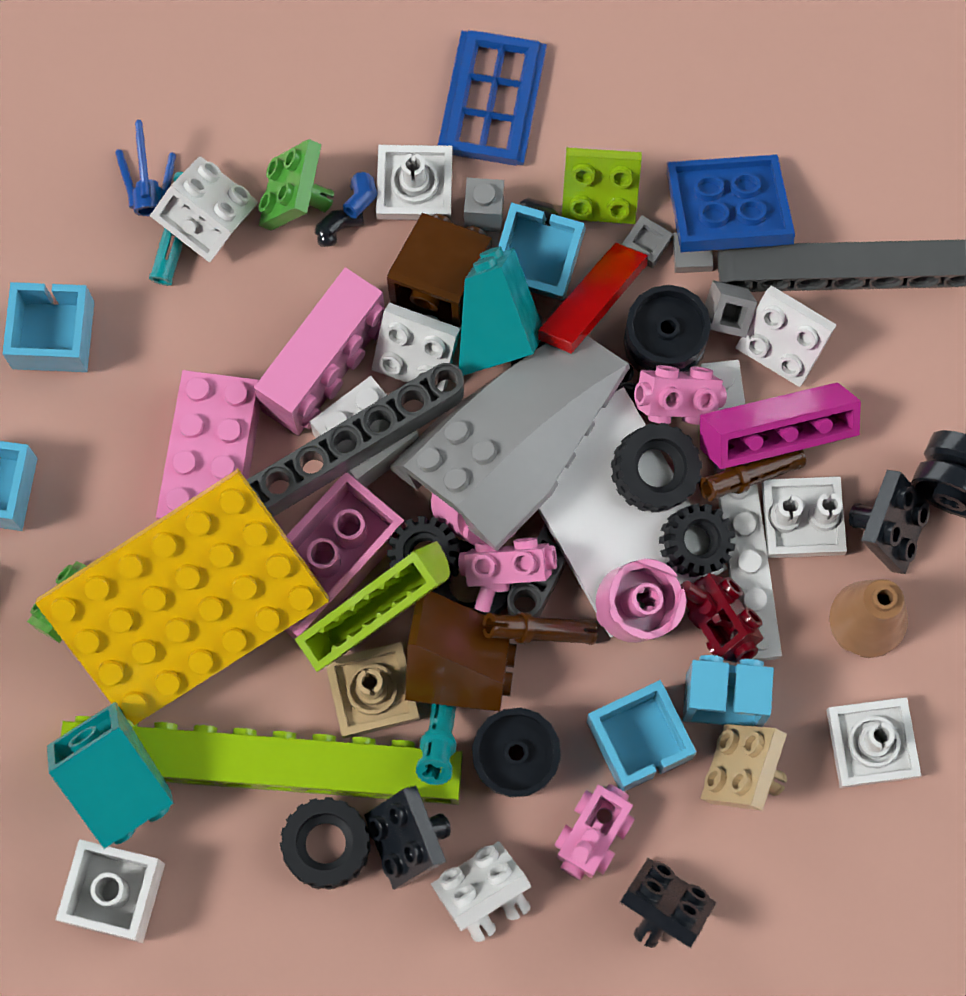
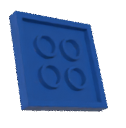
[667,154,795,252]

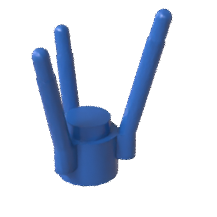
[115,119,176,216]

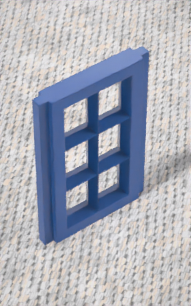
[438,30,547,166]

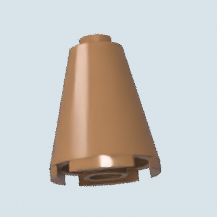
[829,580,908,658]

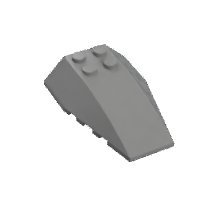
[389,336,630,551]

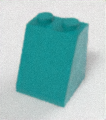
[459,246,542,376]
[47,702,174,849]

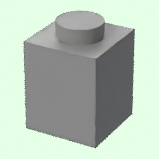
[464,178,504,232]
[705,280,757,338]

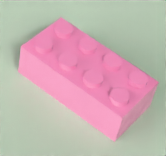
[254,267,385,436]
[156,370,261,520]
[284,472,406,640]

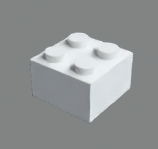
[310,376,419,487]
[56,839,165,943]

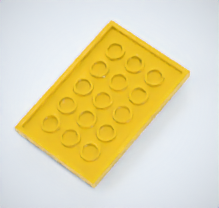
[35,469,329,725]

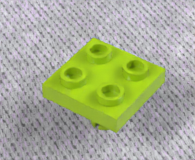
[561,147,642,224]

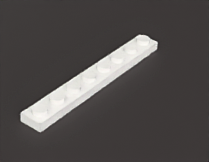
[700,360,782,661]

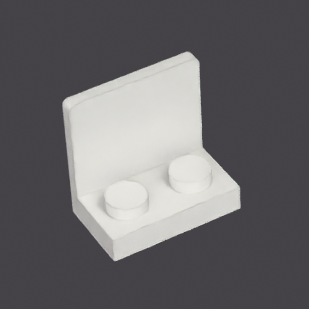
[150,156,258,263]

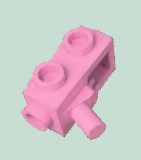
[634,365,727,425]
[459,538,557,612]
[554,784,635,880]

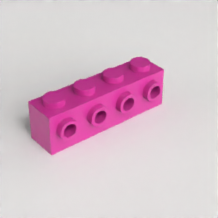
[700,382,861,469]

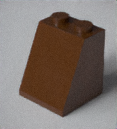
[387,213,492,328]
[405,591,517,712]

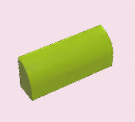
[295,541,450,672]

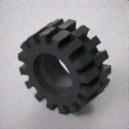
[659,503,736,577]
[387,516,463,592]

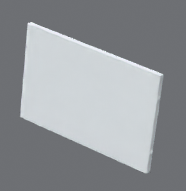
[538,387,727,638]

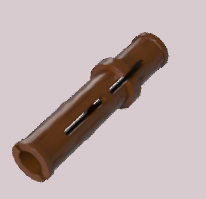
[699,449,806,502]
[483,612,598,645]

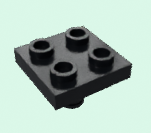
[849,470,930,574]
[364,785,451,890]
[620,858,716,948]

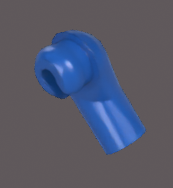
[342,172,378,218]

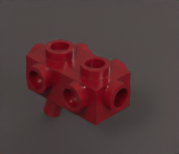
[681,573,764,663]

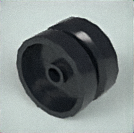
[623,285,711,372]
[911,430,966,518]
[472,708,561,798]

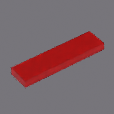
[538,242,648,354]

